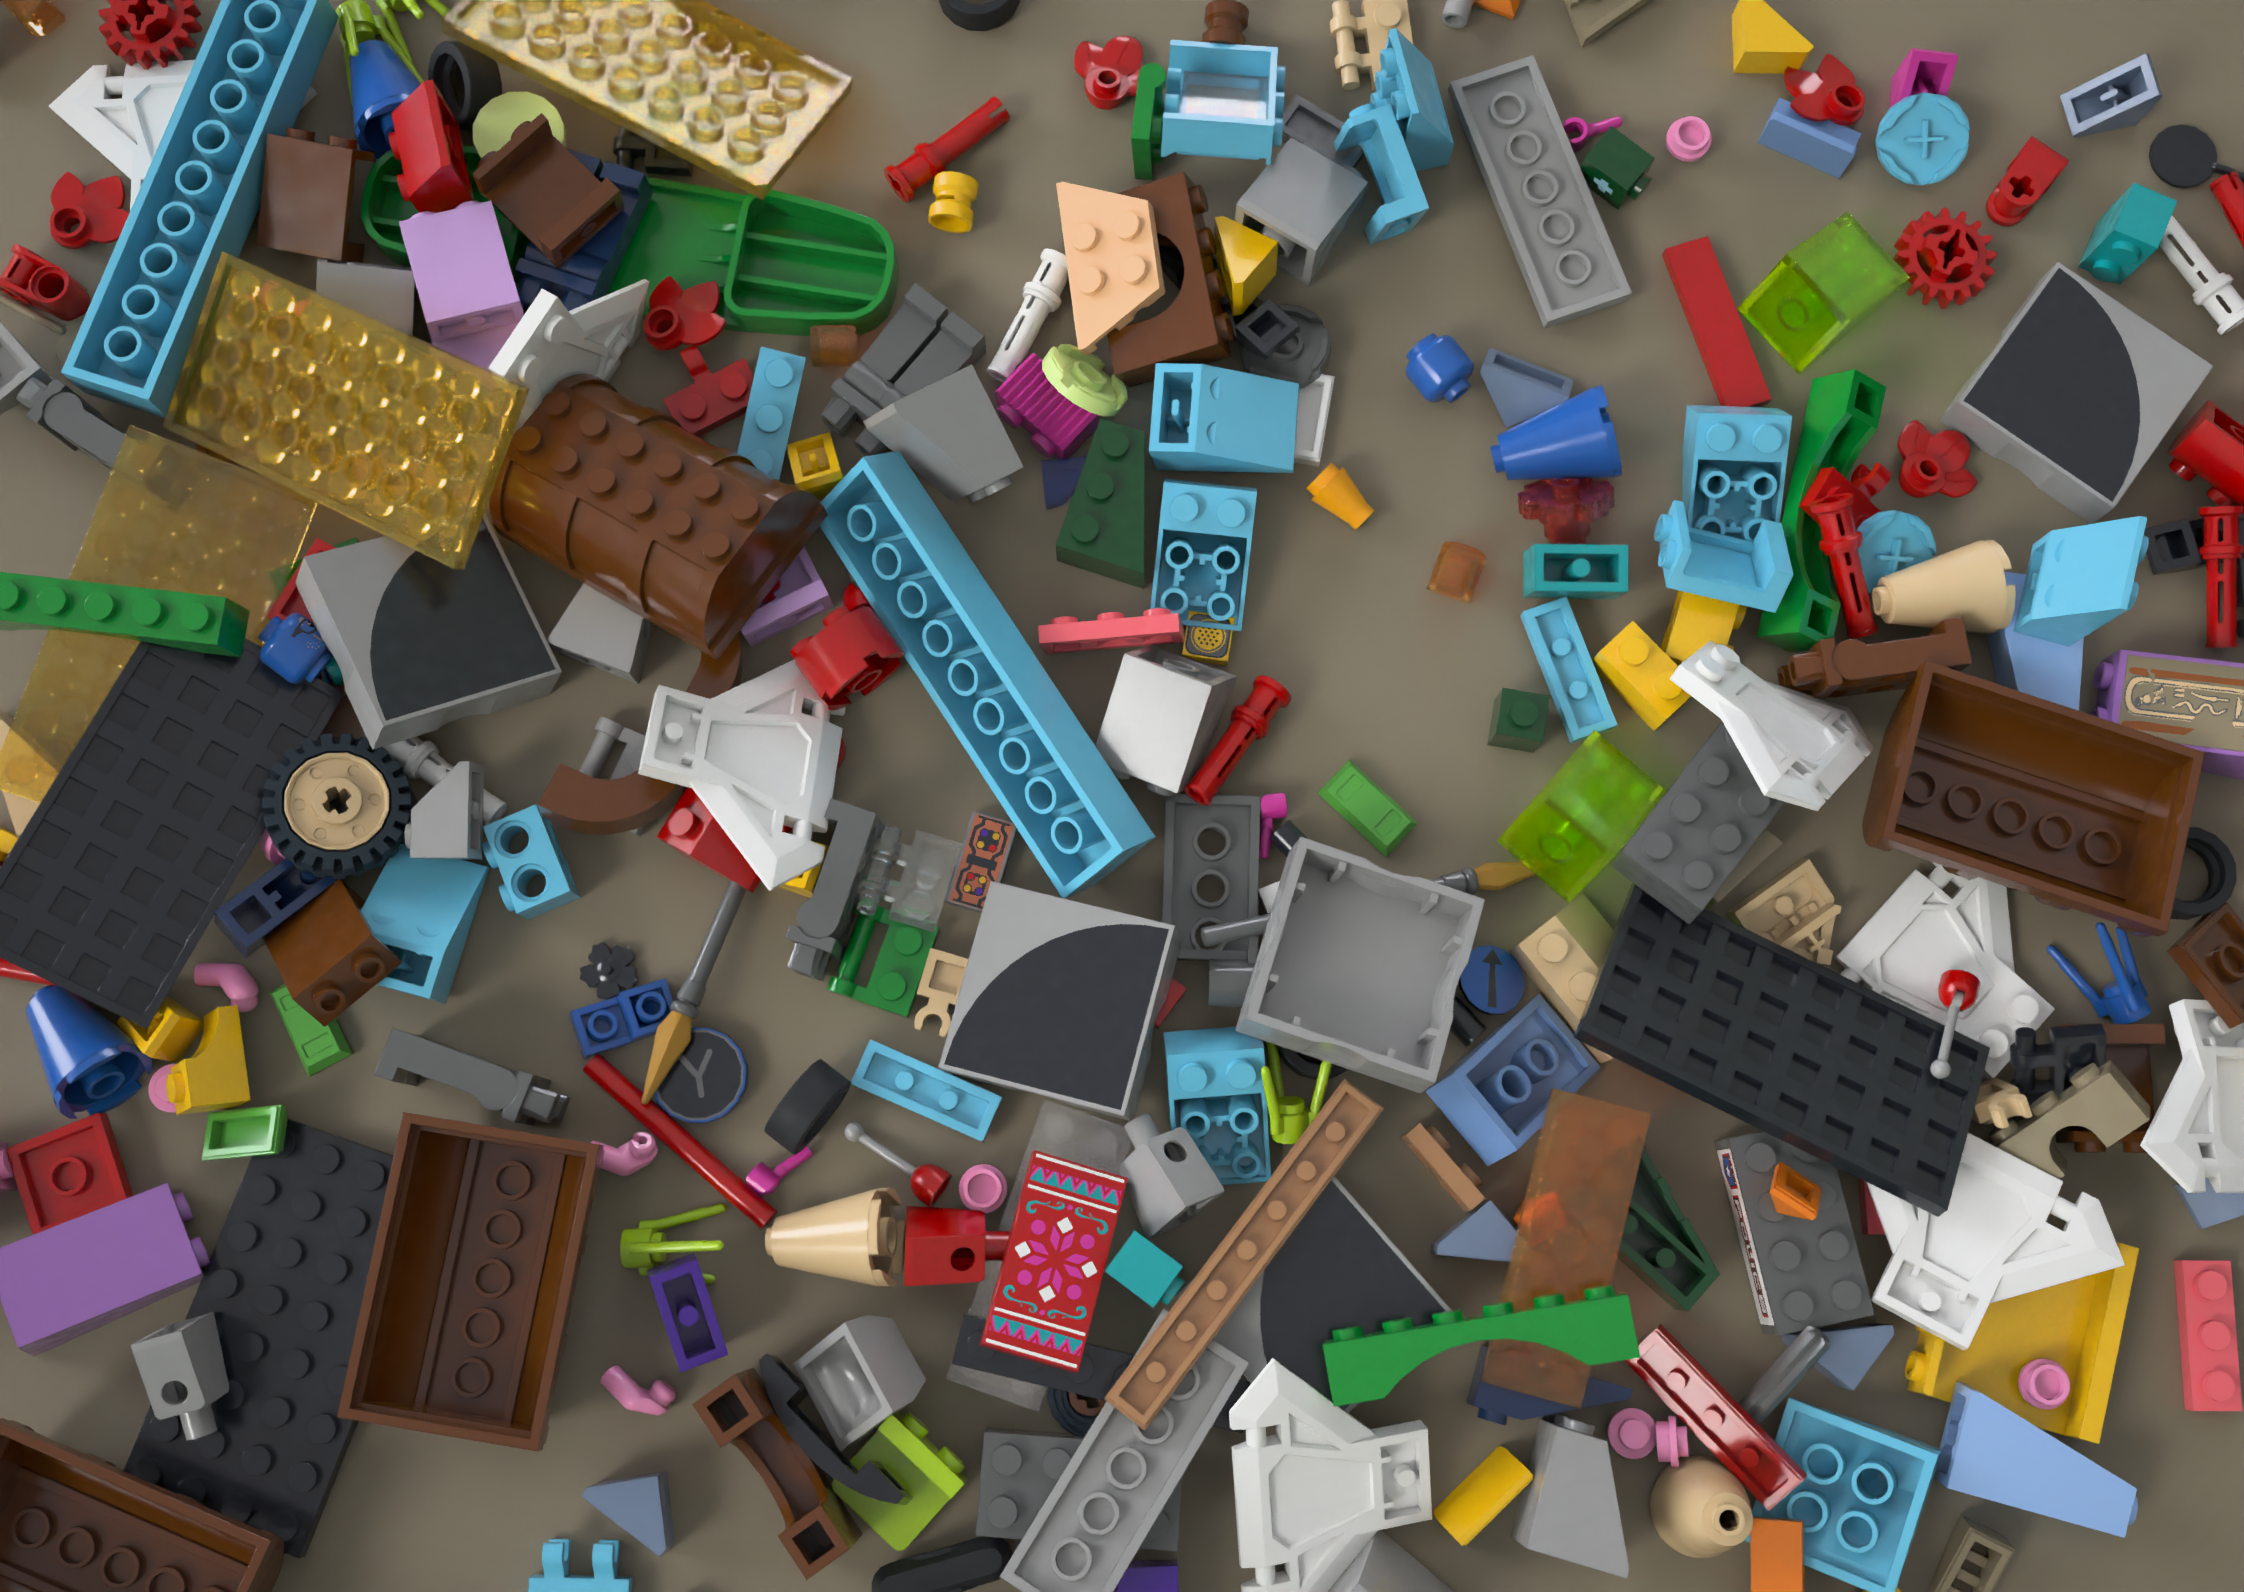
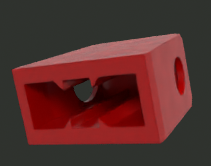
[904,1206,1010,1286]

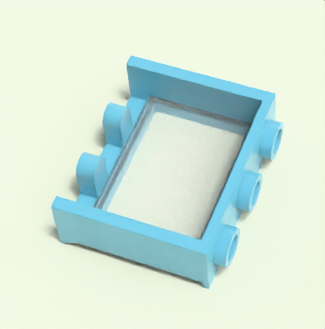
[1161,40,1285,165]

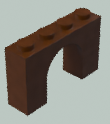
[1107,172,1234,387]
[692,1368,863,1580]

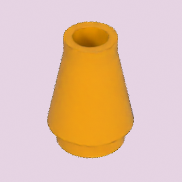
[1306,462,1375,530]

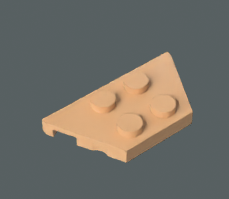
[1056,182,1165,355]

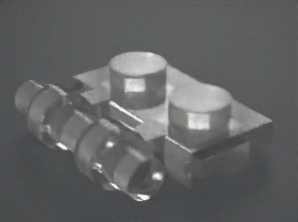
[857,825,962,932]

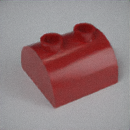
[2167,400,2244,506]

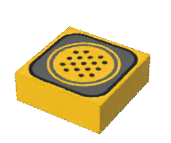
[1182,610,1235,666]

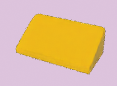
[1433,1446,1534,1546]

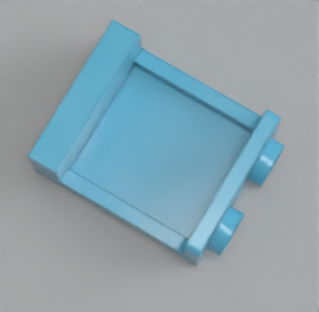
[1333,103,1429,245]
[1654,500,1794,613]

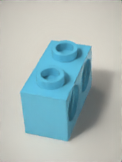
[482,804,581,920]

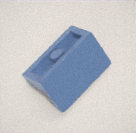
[1757,97,1862,179]

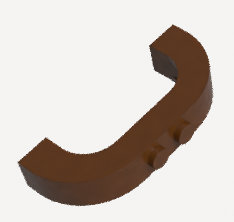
[538,633,742,834]

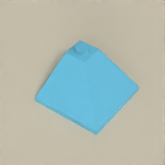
[1744,1397,1942,1592]

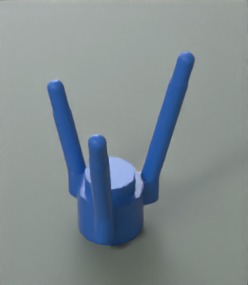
[2047,922,2152,1024]

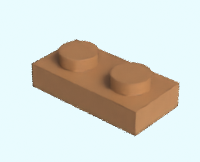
[1400,1123,1485,1211]

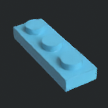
[737,346,806,481]
[1520,596,1618,744]
[851,1039,1003,1143]

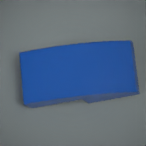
[569,978,673,1059]

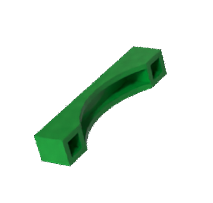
[1757,369,1886,652]
[0,572,250,657]
[1323,1285,1640,1407]

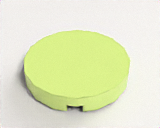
[473,91,566,159]
[1042,344,1128,417]

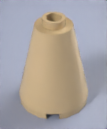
[1871,540,2016,634]
[765,1187,906,1287]
[1649,1455,1753,1558]

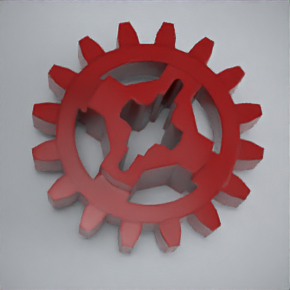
[98,0,202,70]
[1892,208,1997,309]

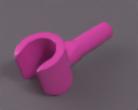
[1563,116,1622,152]
[1259,793,1287,859]
[746,1146,813,1196]

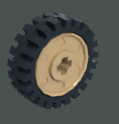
[262,733,412,879]

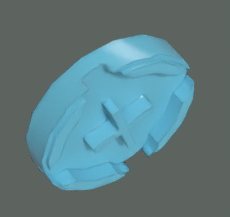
[1875,92,1970,185]
[1856,510,1936,599]

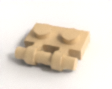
[1329,0,1413,90]

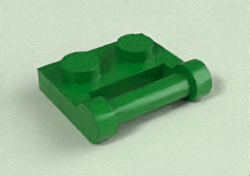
[1131,63,1166,180]
[826,900,940,1018]

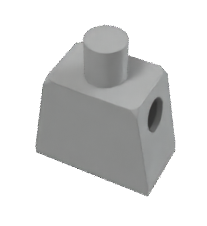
[547,583,654,683]
[1119,1113,1225,1240]
[131,1312,229,1440]

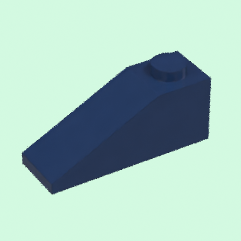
[214,859,343,958]
[1466,1345,1633,1426]

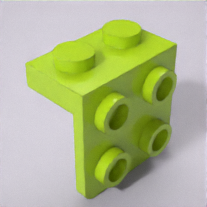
[832,1411,968,1551]

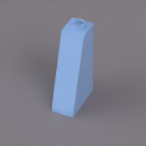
[1986,571,2084,711]
[1934,1381,2138,1538]

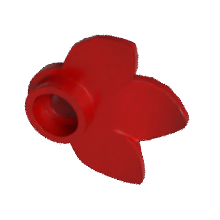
[1074,36,1143,110]
[1784,53,1865,126]
[49,172,129,249]
[644,276,726,351]
[1897,420,1978,498]

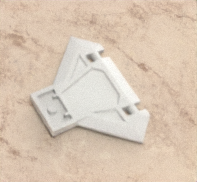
[49,60,318,211]
[488,279,650,450]
[1670,640,1874,811]
[638,659,846,891]
[1835,862,2055,1080]
[2140,999,2244,1193]
[1866,1133,2125,1351]
[1229,1358,1432,1592]

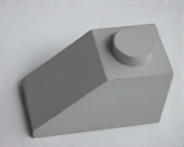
[404,761,484,859]

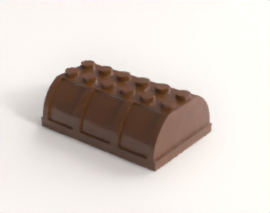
[489,373,828,660]
[1862,660,2205,937]
[337,1112,605,1451]
[0,1418,284,1592]

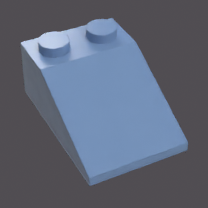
[1425,994,1601,1167]

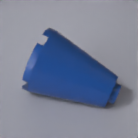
[349,40,421,163]
[1490,385,1622,480]
[26,985,152,1119]

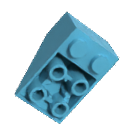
[1370,28,1454,171]
[1149,363,1299,473]
[1682,405,1792,542]
[1150,478,1257,631]
[2013,516,2149,647]
[361,844,489,1004]
[1163,1027,1271,1185]

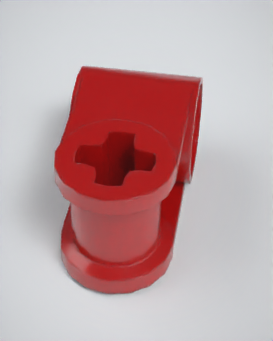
[1986,136,2070,227]
[0,244,90,321]

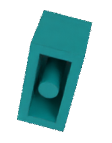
[2078,183,2177,285]
[1523,544,1628,599]
[1105,1230,1185,1308]

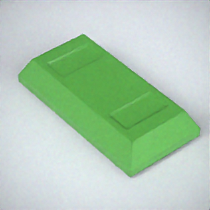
[1317,759,1418,857]
[269,984,353,1077]
[202,1105,288,1161]

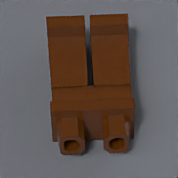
[1777,617,1972,700]

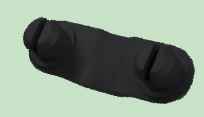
[871,1536,1013,1592]

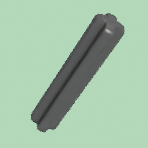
[1738,1325,1829,1425]

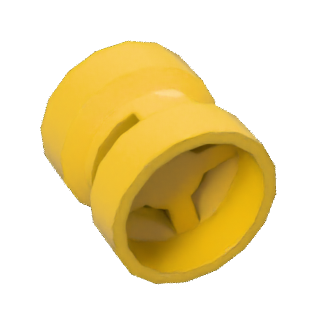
[928,171,979,233]

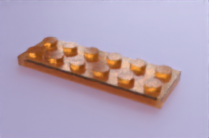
[1481,1088,1651,1409]

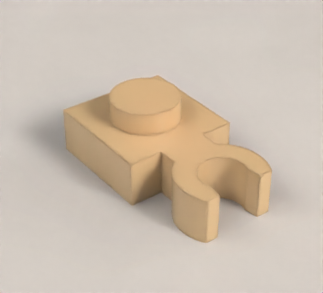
[914,948,968,1038]
[1971,1077,2033,1128]

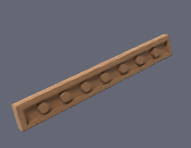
[1104,1079,1384,1431]

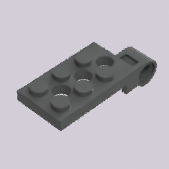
[1162,793,1261,1008]

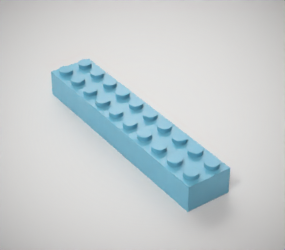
[61,0,339,420]
[819,451,1155,899]

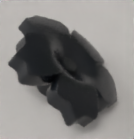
[580,942,638,1000]

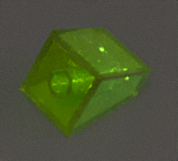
[1737,211,1910,374]
[1497,730,1667,903]

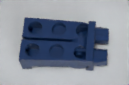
[515,148,653,311]

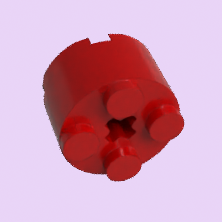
[790,606,905,711]

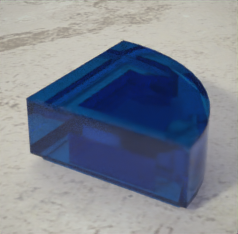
[1041,456,1087,510]

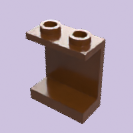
[472,113,625,269]
[256,127,374,262]
[264,879,402,1027]
[2049,1024,2166,1153]

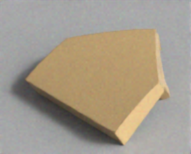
[1727,858,1841,965]

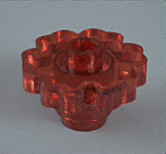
[1518,478,1614,544]

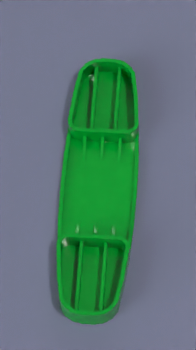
[361,145,898,337]

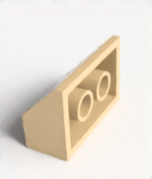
[1509,893,1614,1064]

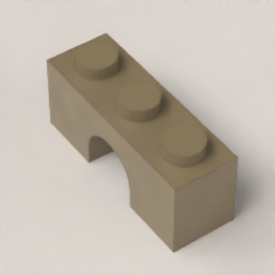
[1988,1060,2150,1179]

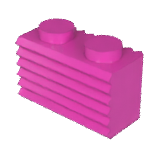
[995,353,1100,463]

